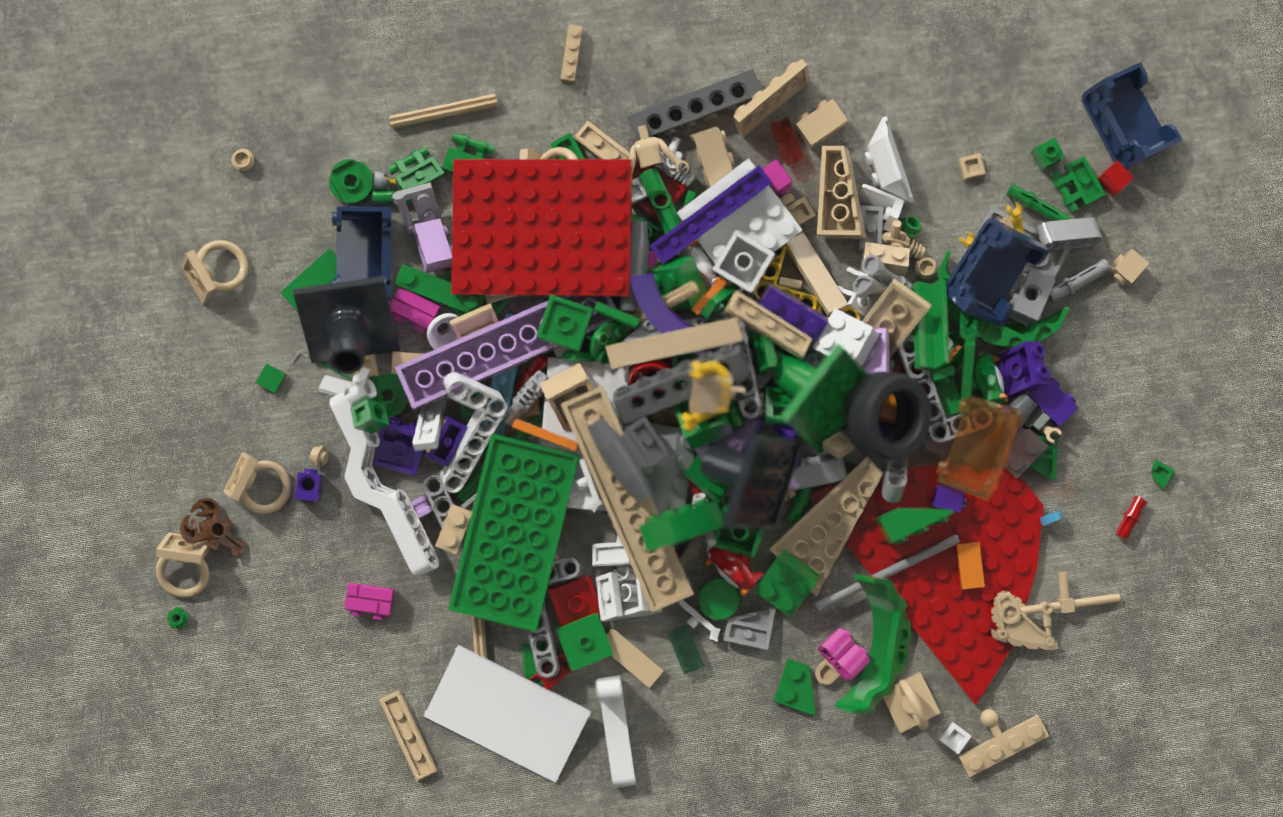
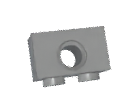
[1009,269,1056,323]

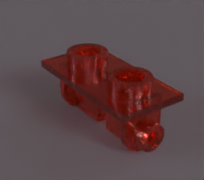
[769,117,805,166]

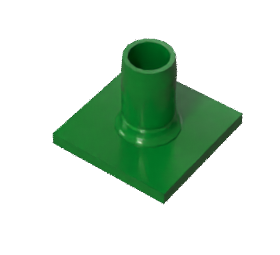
[771,343,868,455]

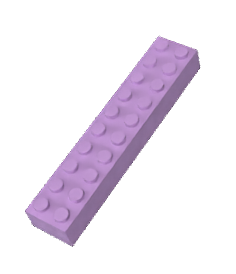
[395,296,616,410]

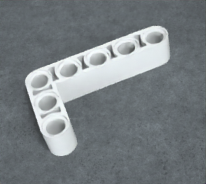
[440,373,507,493]
[597,675,636,788]

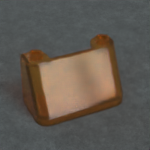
[936,396,1024,501]

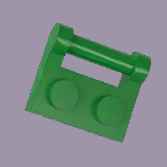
[763,386,794,426]

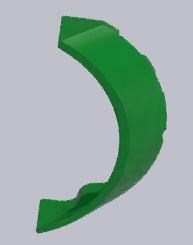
[938,250,1069,347]
[835,574,911,714]

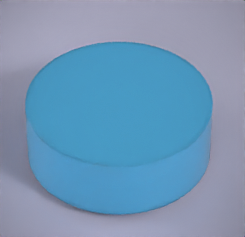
[1040,511,1064,526]

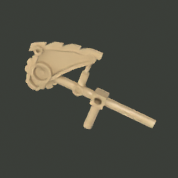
[991,571,1121,650]

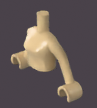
[629,125,690,187]

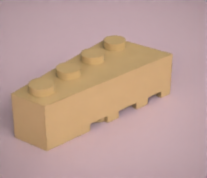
[689,126,735,187]
[817,146,866,239]

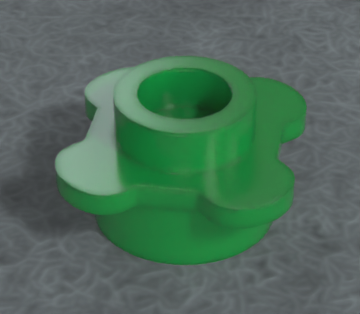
[900,215,922,238]

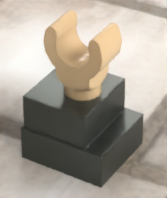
[1024,407,1063,445]

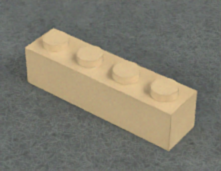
[561,25,583,83]

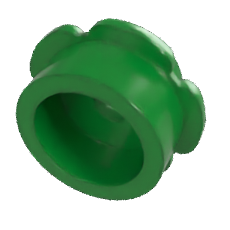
[167,607,189,629]

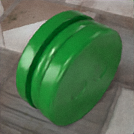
[698,578,740,620]

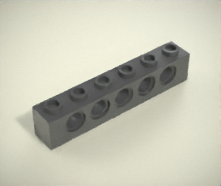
[629,69,762,141]
[613,342,750,424]

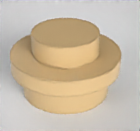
[231,149,254,171]
[914,257,937,279]
[310,445,329,468]

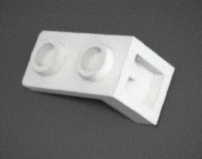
[858,184,905,232]
[319,367,370,396]

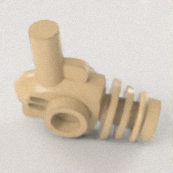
[882,220,925,259]

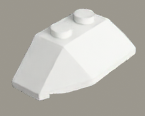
[864,117,914,206]

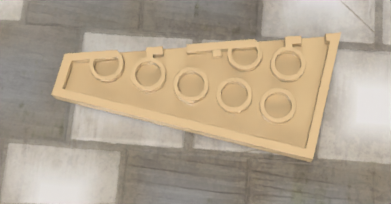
[770,456,883,597]

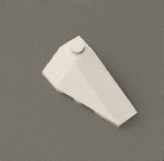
[613,534,662,620]

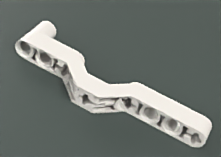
[330,379,439,577]

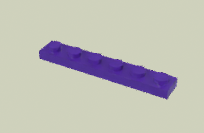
[650,165,772,264]

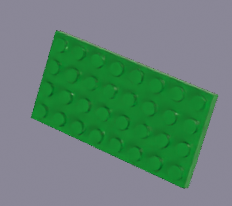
[448,434,580,632]

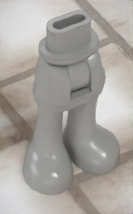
[853,254,913,296]

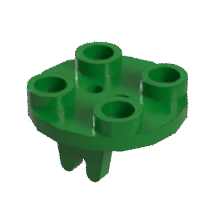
[587,320,628,365]

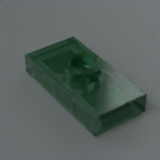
[667,624,705,674]

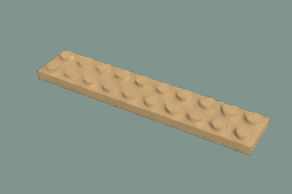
[561,386,694,612]

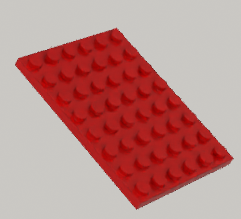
[451,159,632,296]

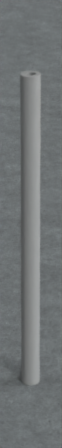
[815,535,960,611]

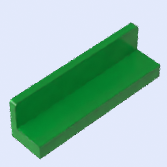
[913,279,949,372]

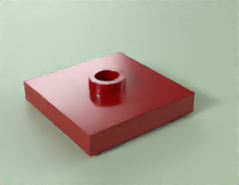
[547,574,600,627]

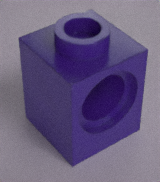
[295,468,323,501]
[931,484,967,513]

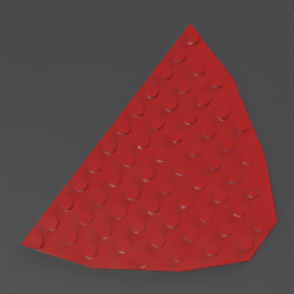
[809,463,1044,704]

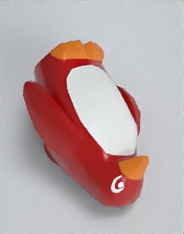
[705,546,763,596]

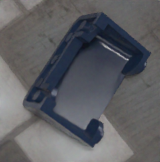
[1081,62,1183,169]
[332,206,391,301]
[946,218,1051,326]

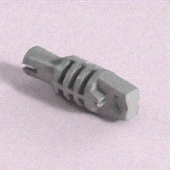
[502,370,549,427]

